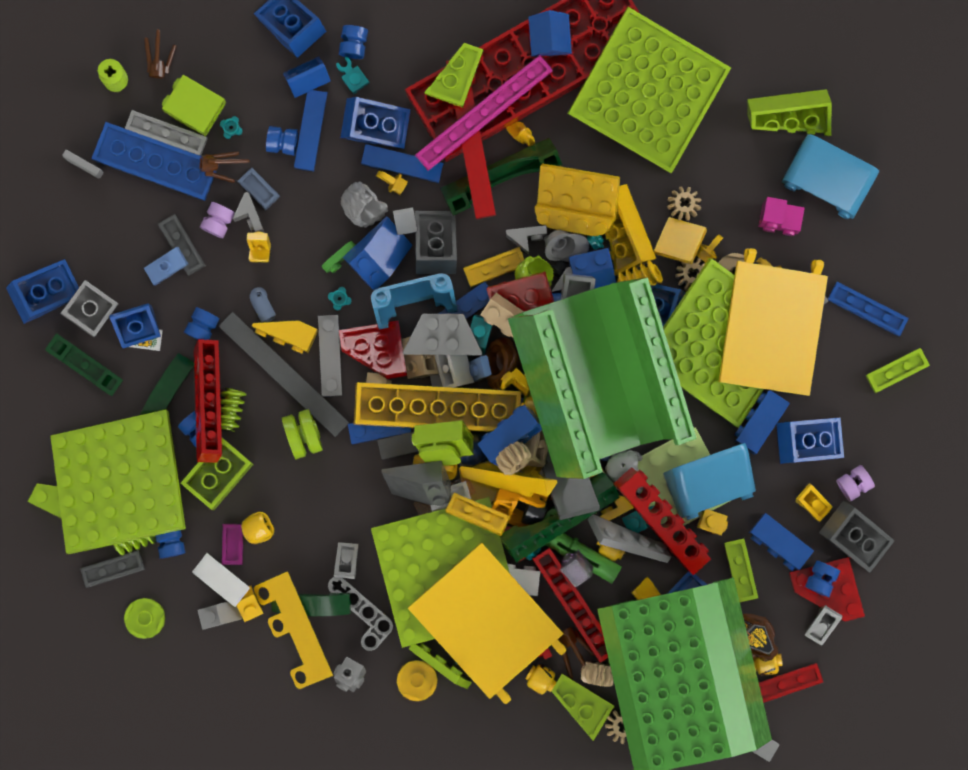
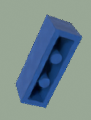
[734,390,790,455]
[477,405,542,466]
[749,513,814,571]

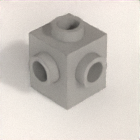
[334,657,366,692]

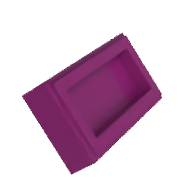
[222,524,244,565]

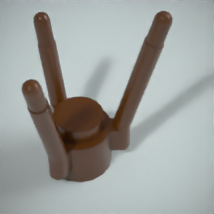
[144,29,176,78]
[200,151,250,183]
[559,627,595,679]

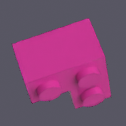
[758,197,805,236]

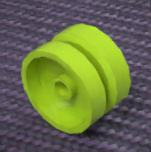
[282,409,323,460]

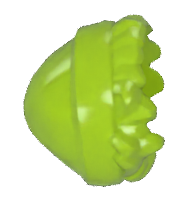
[515,255,554,286]

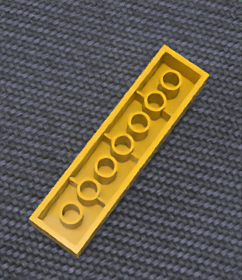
[354,382,521,432]

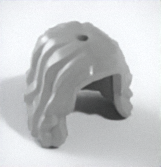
[341,181,388,228]
[605,450,643,494]

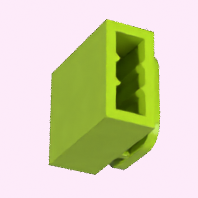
[162,75,226,137]
[412,420,474,466]

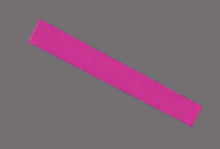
[415,55,553,171]

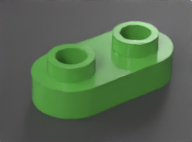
[322,241,355,273]

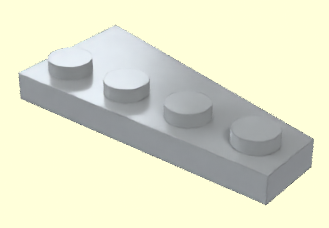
[588,514,671,563]

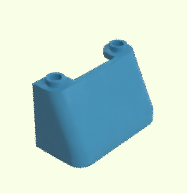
[782,134,879,219]
[371,273,458,330]
[663,443,756,521]

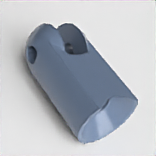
[250,287,276,323]

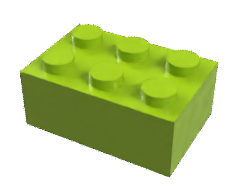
[181,438,254,511]

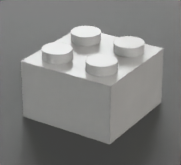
[60,280,118,337]

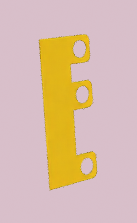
[254,572,333,689]

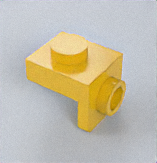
[247,231,271,263]
[500,368,530,397]
[697,509,728,536]
[237,586,263,622]

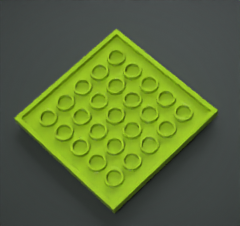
[567,7,731,173]
[663,258,764,428]
[51,410,186,554]
[371,497,510,648]

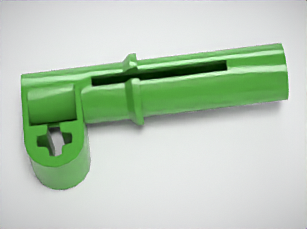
[542,506,622,584]

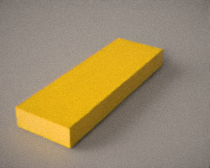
[463,247,525,288]
[445,492,510,536]

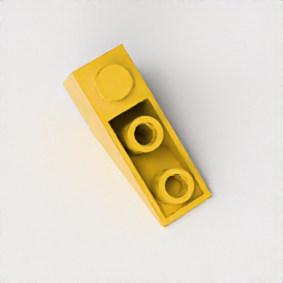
[252,321,318,354]

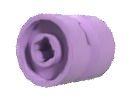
[200,202,235,239]
[836,465,875,502]

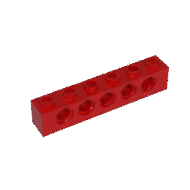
[194,339,222,463]
[613,467,711,575]
[532,548,608,663]

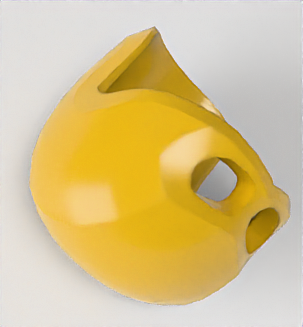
[241,512,274,544]

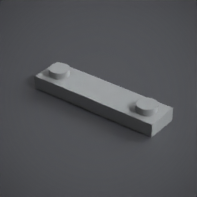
[125,110,208,156]
[318,315,342,397]

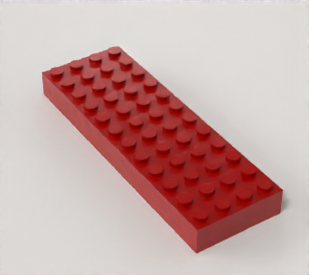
[405,0,639,162]

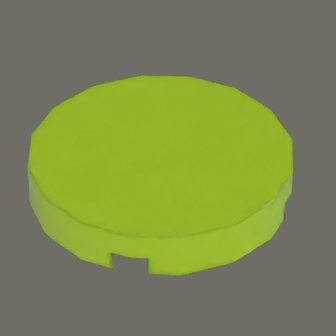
[124,598,165,639]

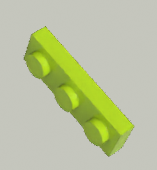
[866,348,930,393]
[724,538,758,602]

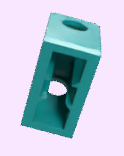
[470,315,493,356]

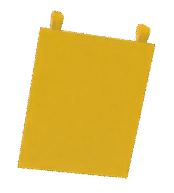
[719,248,828,396]
[408,542,566,704]

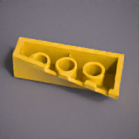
[605,184,657,276]

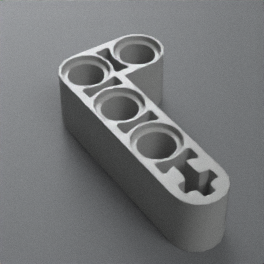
[328,577,394,651]

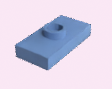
[144,247,188,285]
[469,355,492,382]

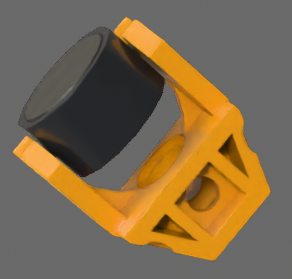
[491,488,549,527]

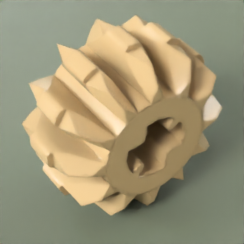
[667,187,701,221]
[675,258,705,291]
[496,442,532,475]
[581,661,614,687]
[605,710,626,744]

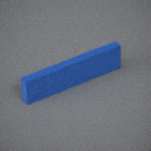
[294,90,328,172]
[361,144,444,183]
[828,282,909,337]

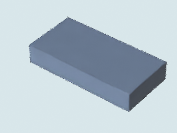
[237,168,280,210]

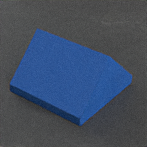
[529,10,572,57]
[283,56,331,98]
[109,303,161,349]

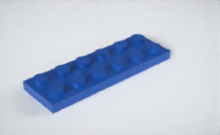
[92,122,219,201]

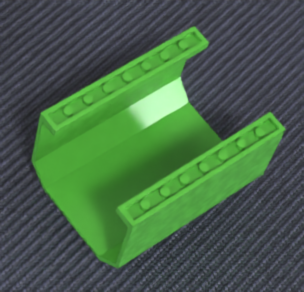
[508,277,697,479]
[597,578,772,770]

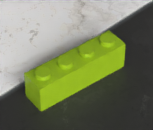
[747,89,832,136]

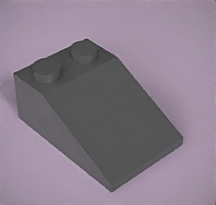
[415,211,457,274]
[382,461,451,506]
[819,501,895,573]

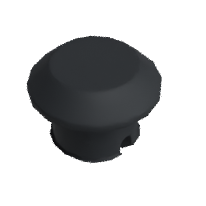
[551,260,567,278]

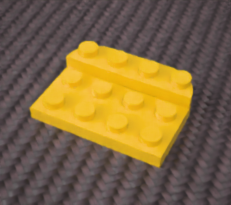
[535,164,620,236]

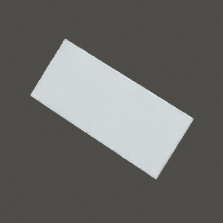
[192,553,250,607]

